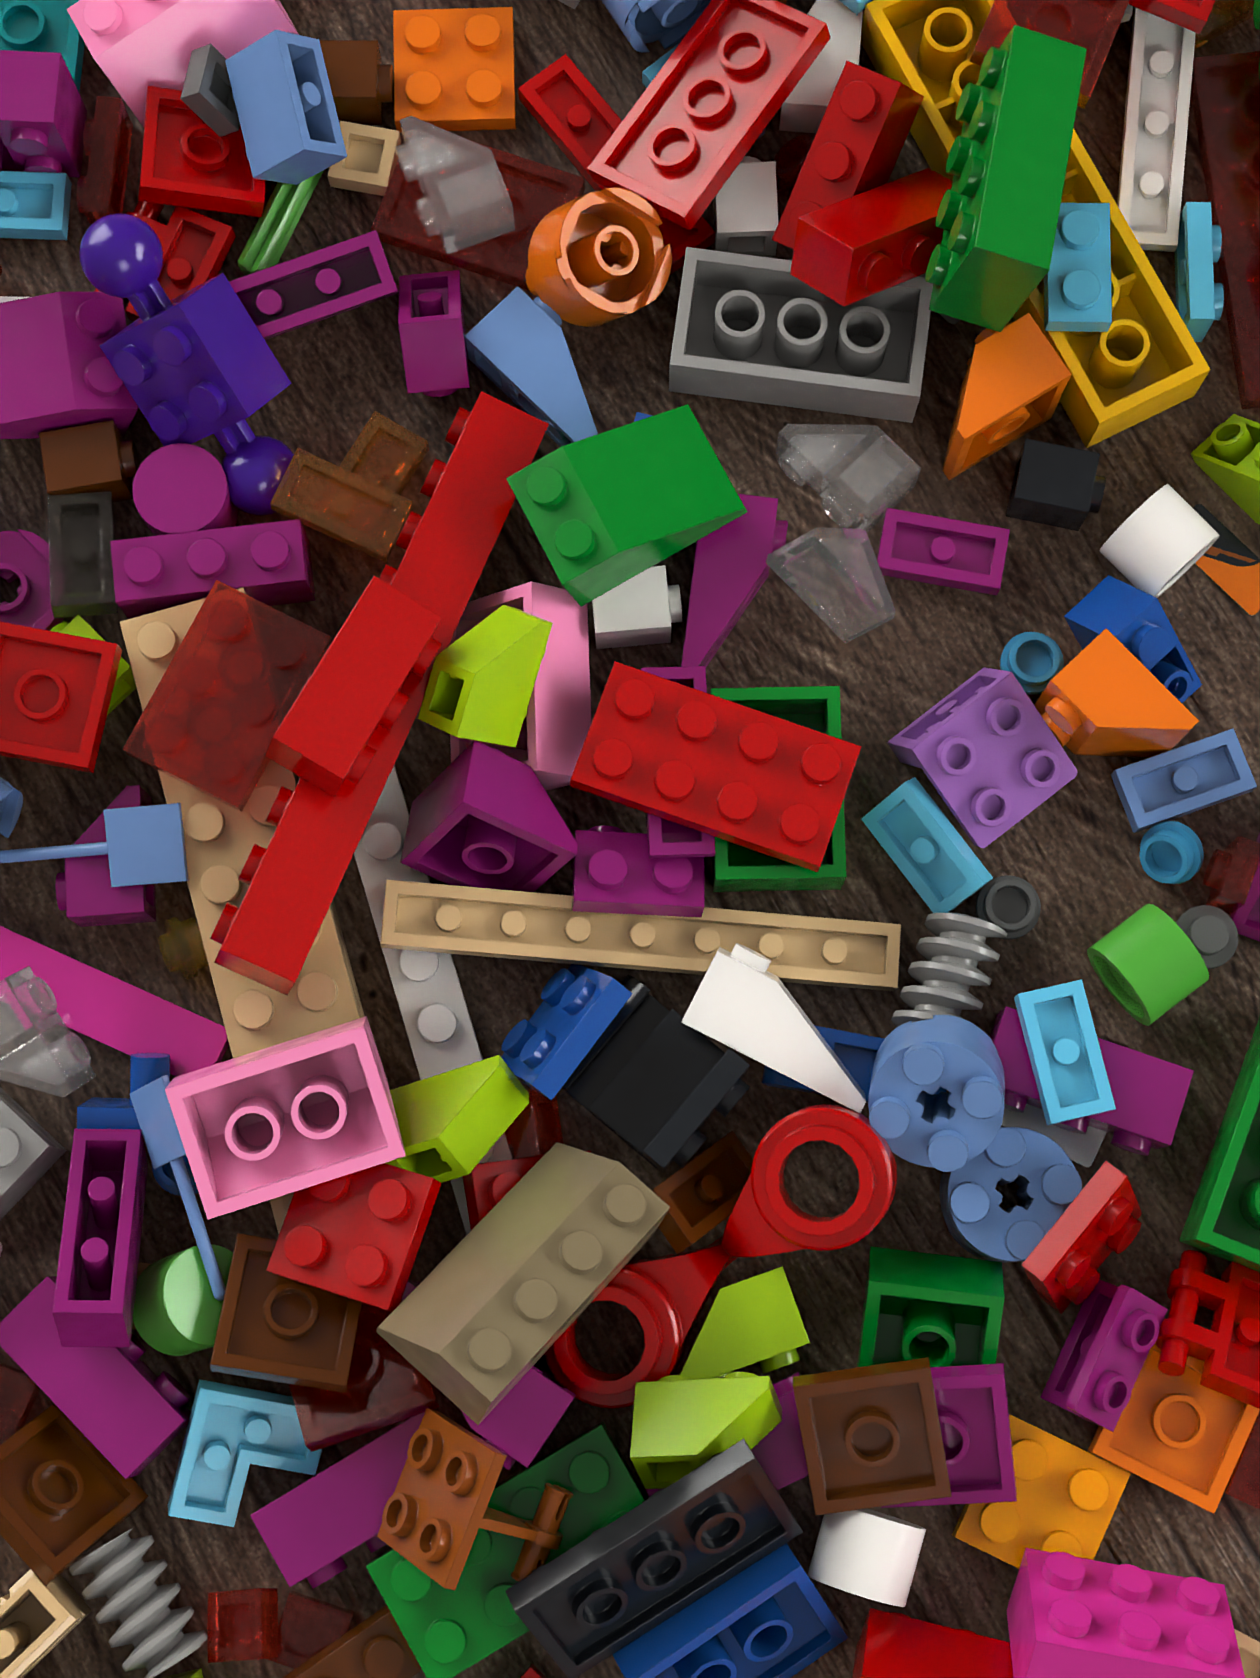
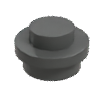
[976,875,1041,940]
[1176,905,1238,970]

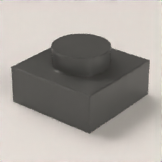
[180,44,240,137]

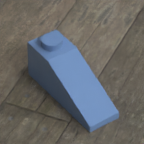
[465,286,598,447]

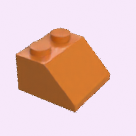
[942,313,1071,480]
[1034,628,1199,757]

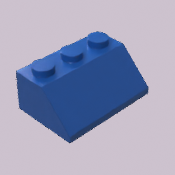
[613,1543,848,1678]

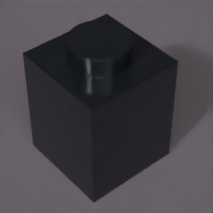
[1006,438,1106,531]

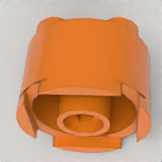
[525,187,672,327]

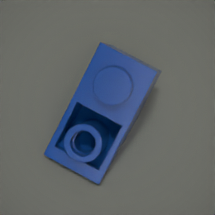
[1064,575,1202,703]

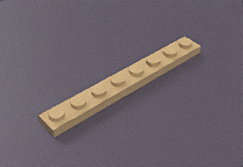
[380,880,901,991]

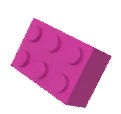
[1006,1548,1245,1678]

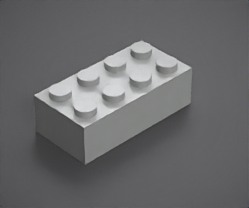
[669,247,933,423]

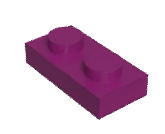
[874,508,1010,596]

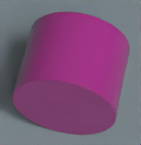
[132,443,238,536]

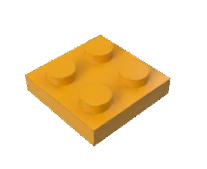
[952,1414,1131,1569]

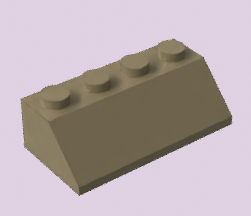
[376,1142,670,1425]

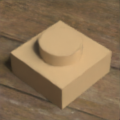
[327,121,401,197]

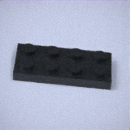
[505,1439,803,1678]

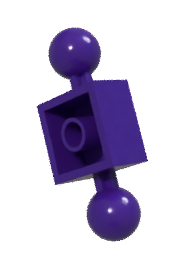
[79,213,300,516]

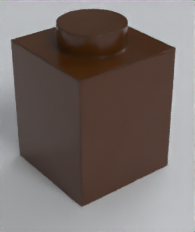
[319,40,394,125]
[39,420,140,511]

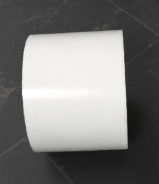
[1100,484,1220,598]
[807,1508,926,1607]

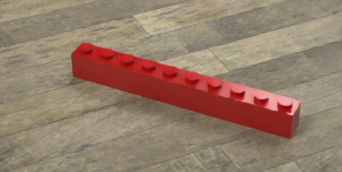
[210,391,549,995]

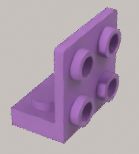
[887,667,1078,848]

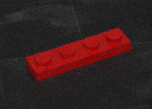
[518,54,715,276]

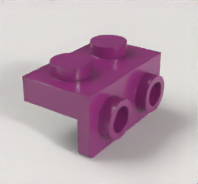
[571,825,704,918]
[1040,1279,1168,1432]

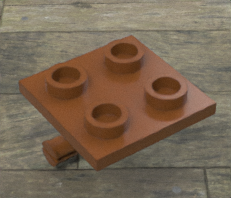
[377,1408,573,1590]

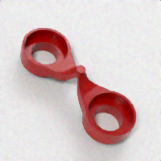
[544,1104,897,1408]

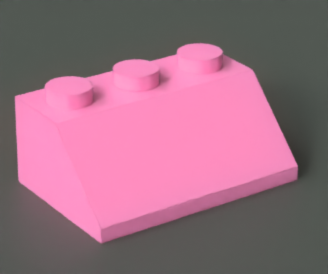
[66,0,299,127]
[448,581,591,790]
[165,1016,406,1220]

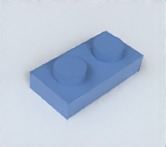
[1111,728,1257,833]

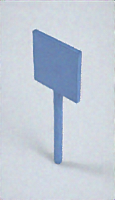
[0,803,189,887]
[129,1075,226,1301]

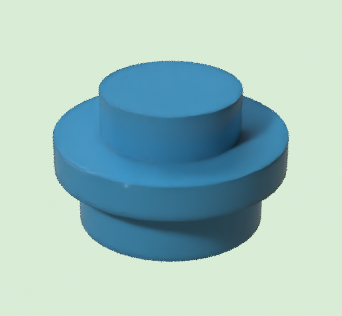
[1000,632,1064,695]
[1140,821,1204,884]

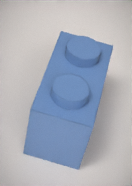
[225,30,347,185]

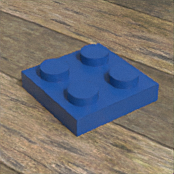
[501,964,633,1100]

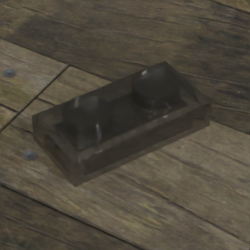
[47,492,118,618]

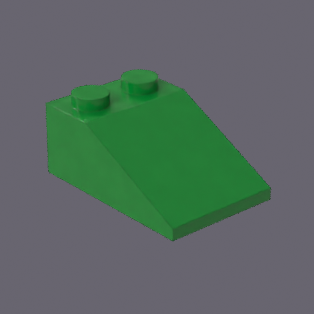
[506,404,747,607]
[857,1246,1005,1367]

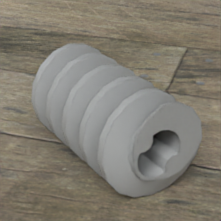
[891,912,1007,1027]
[69,1528,208,1678]

